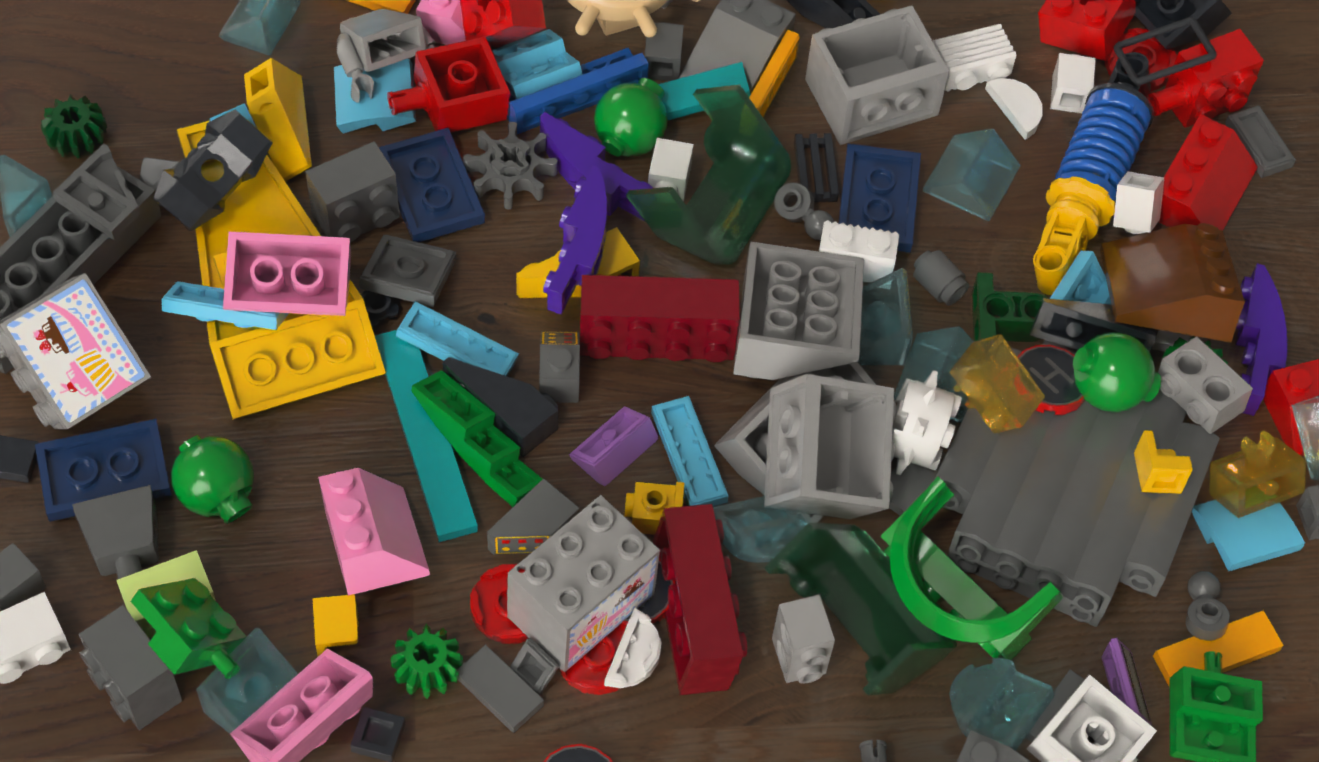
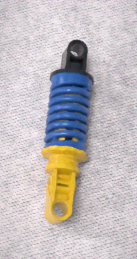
[1033,52,1154,295]

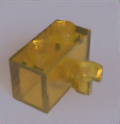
[949,334,1045,434]
[1210,430,1306,518]

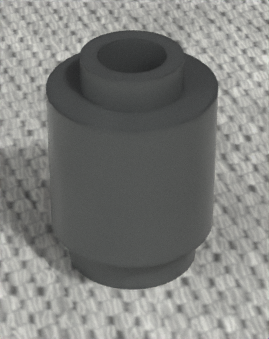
[913,250,969,306]

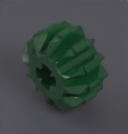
[41,94,107,159]

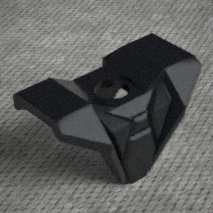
[154,109,273,231]

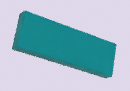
[659,62,751,120]

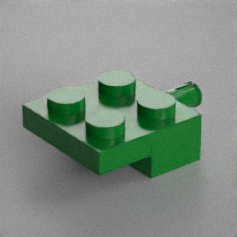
[131,578,247,679]
[1170,651,1263,762]

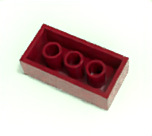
[580,275,740,362]
[652,504,747,695]

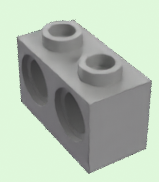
[1158,336,1253,434]
[772,595,835,684]

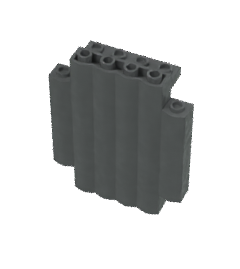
[934,340,1220,627]

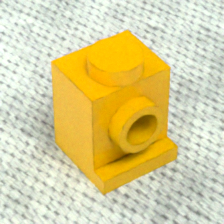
[624,482,684,535]

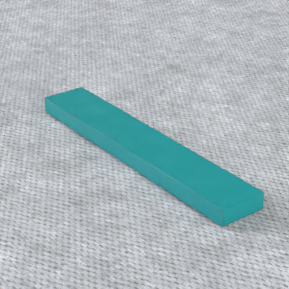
[375,330,478,542]

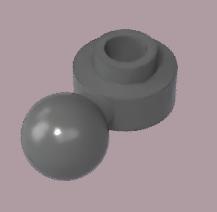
[774,183,834,240]
[1185,571,1230,641]

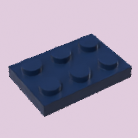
[379,128,485,242]
[838,143,921,253]
[35,419,172,522]

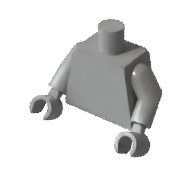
[337,9,435,103]

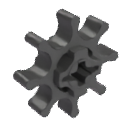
[463,122,557,210]

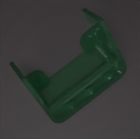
[626,84,791,265]
[764,522,957,696]

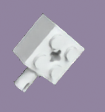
[1027,675,1157,762]

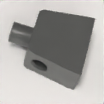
[72,485,159,579]

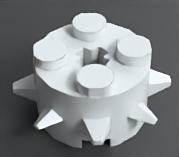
[892,370,962,475]

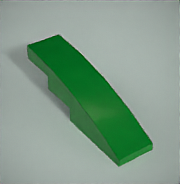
[411,370,542,508]

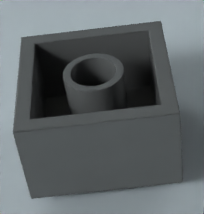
[305,141,400,242]
[79,605,182,730]

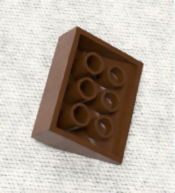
[1100,223,1245,343]

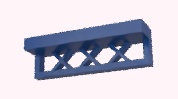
[507,48,649,134]

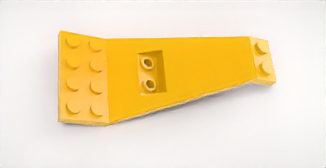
[177,110,386,420]

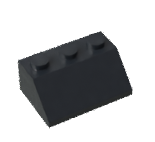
[1135,0,1232,50]

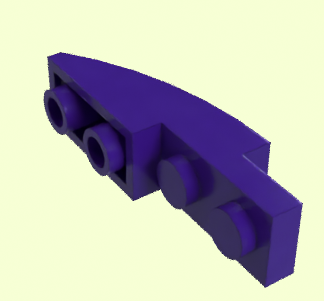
[540,112,659,224]
[543,165,607,315]
[1235,264,1287,416]

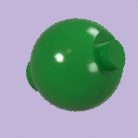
[594,78,668,157]
[1073,332,1161,412]
[171,435,254,524]

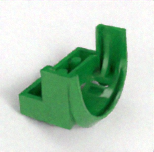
[880,476,1063,662]

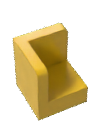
[1134,430,1193,494]
[313,594,359,656]

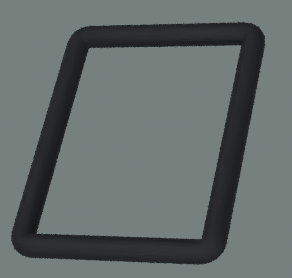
[1114,17,1217,85]

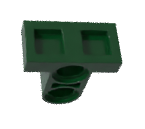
[971,272,1049,358]

